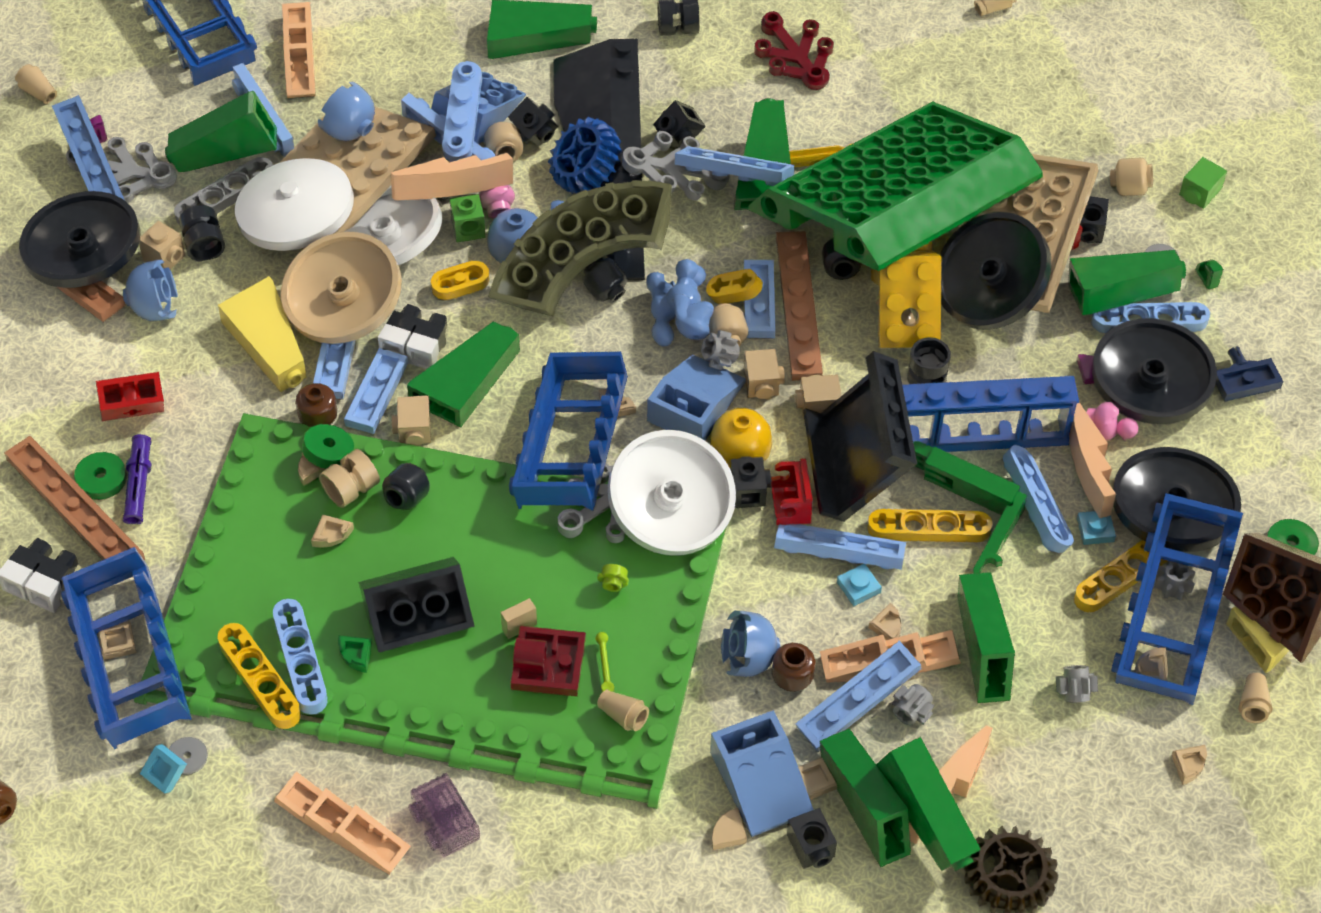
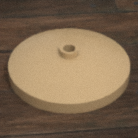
[281,232,402,344]

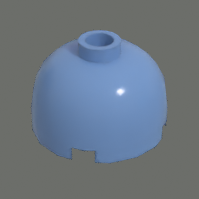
[318,81,375,141]
[487,208,538,263]
[123,260,178,321]
[721,610,780,677]

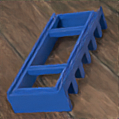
[142,0,257,86]
[509,351,628,511]
[902,376,1079,452]
[1111,493,1243,705]
[61,547,192,749]

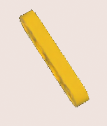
[867,509,993,542]
[1074,540,1168,613]
[217,623,301,729]

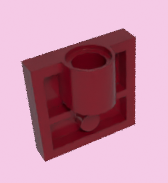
[511,626,586,697]

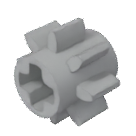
[701,330,740,370]
[1154,561,1196,600]
[1056,665,1098,703]
[892,684,934,726]

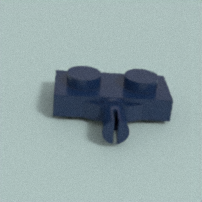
[1216,346,1284,402]

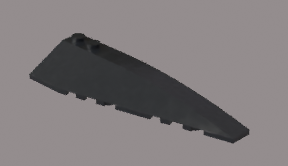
[554,39,645,280]

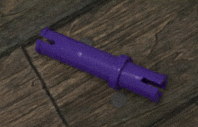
[123,434,152,524]

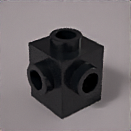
[508,97,559,146]
[653,100,706,148]
[730,457,771,508]

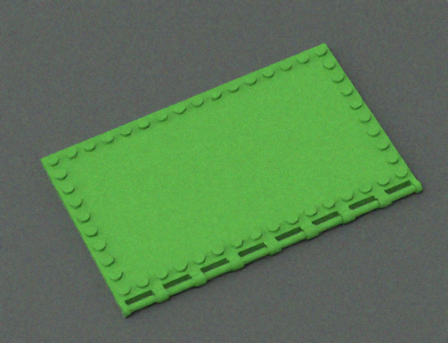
[134,413,727,809]

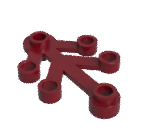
[754,11,834,90]

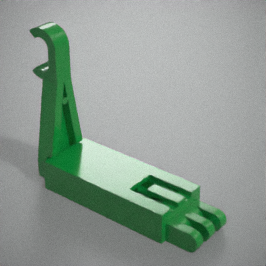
[913,441,1027,574]

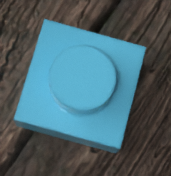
[1077,511,1116,545]
[837,564,882,606]
[140,744,187,793]

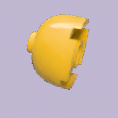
[710,408,772,468]

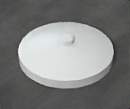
[235,158,354,251]
[353,186,442,265]
[608,430,736,555]

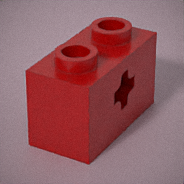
[96,372,164,421]

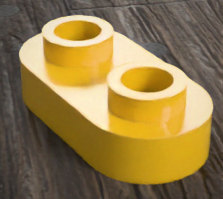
[431,261,490,300]

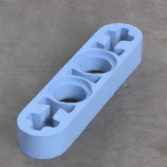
[1091,302,1210,333]
[273,599,327,714]

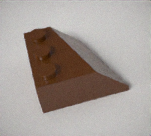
[1222,533,1321,663]

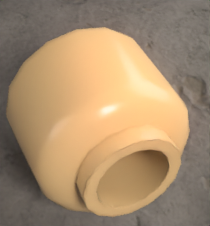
[484,122,523,162]
[1110,157,1153,196]
[709,303,748,346]

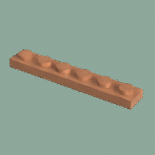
[776,231,823,381]
[4,436,145,560]

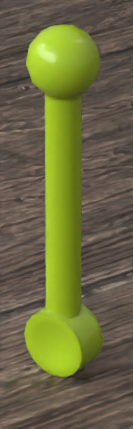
[595,632,615,692]

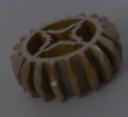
[963,825,1059,913]

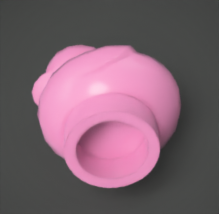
[479,185,515,219]
[1087,402,1139,441]

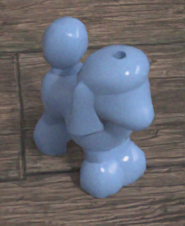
[646,259,714,347]

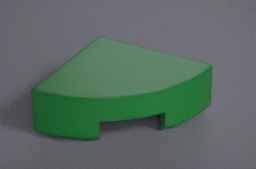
[1195,259,1224,290]
[338,635,372,673]

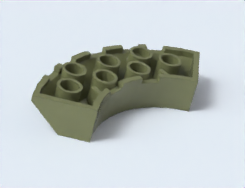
[488,180,672,316]

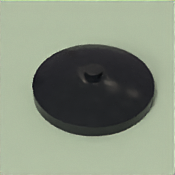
[19,191,141,288]
[940,212,1051,330]
[1092,318,1217,424]
[1112,447,1241,552]

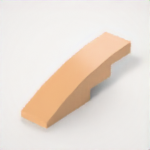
[282,2,316,98]
[391,153,513,200]
[1069,403,1116,518]
[820,630,961,683]
[909,725,993,844]
[274,772,411,875]

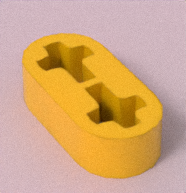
[706,269,763,304]

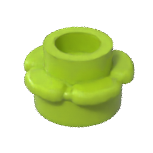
[597,564,629,592]

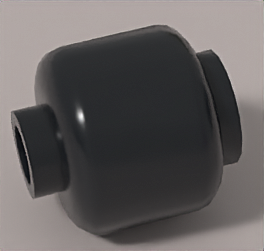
[822,237,862,280]
[583,257,627,302]
[382,463,430,510]

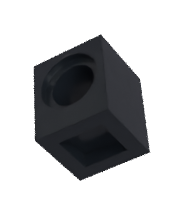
[1080,196,1109,243]
[787,808,837,869]

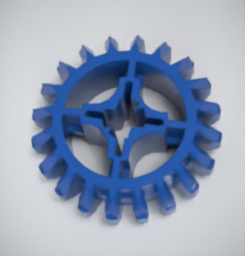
[548,117,622,194]

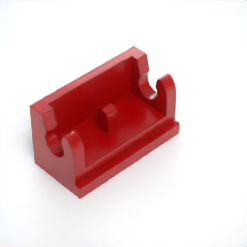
[771,458,812,525]

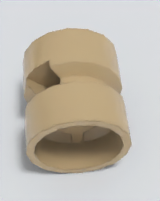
[319,449,380,508]

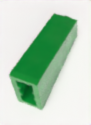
[487,0,597,59]
[165,91,277,172]
[734,98,791,211]
[1068,250,1186,315]
[407,321,520,428]
[957,572,1015,703]
[819,728,911,867]
[876,737,981,872]

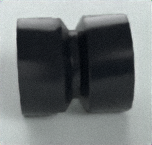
[657,0,700,36]
[179,205,225,262]
[907,337,951,384]

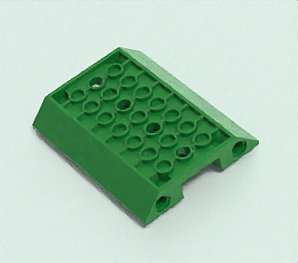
[749,101,1043,271]

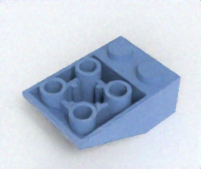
[431,71,526,144]
[647,354,746,441]
[710,710,814,837]

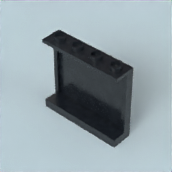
[803,351,917,522]

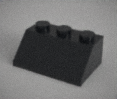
[358,557,475,653]

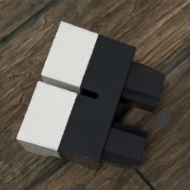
[378,304,448,369]
[0,538,79,613]

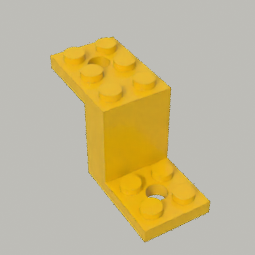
[871,241,941,348]

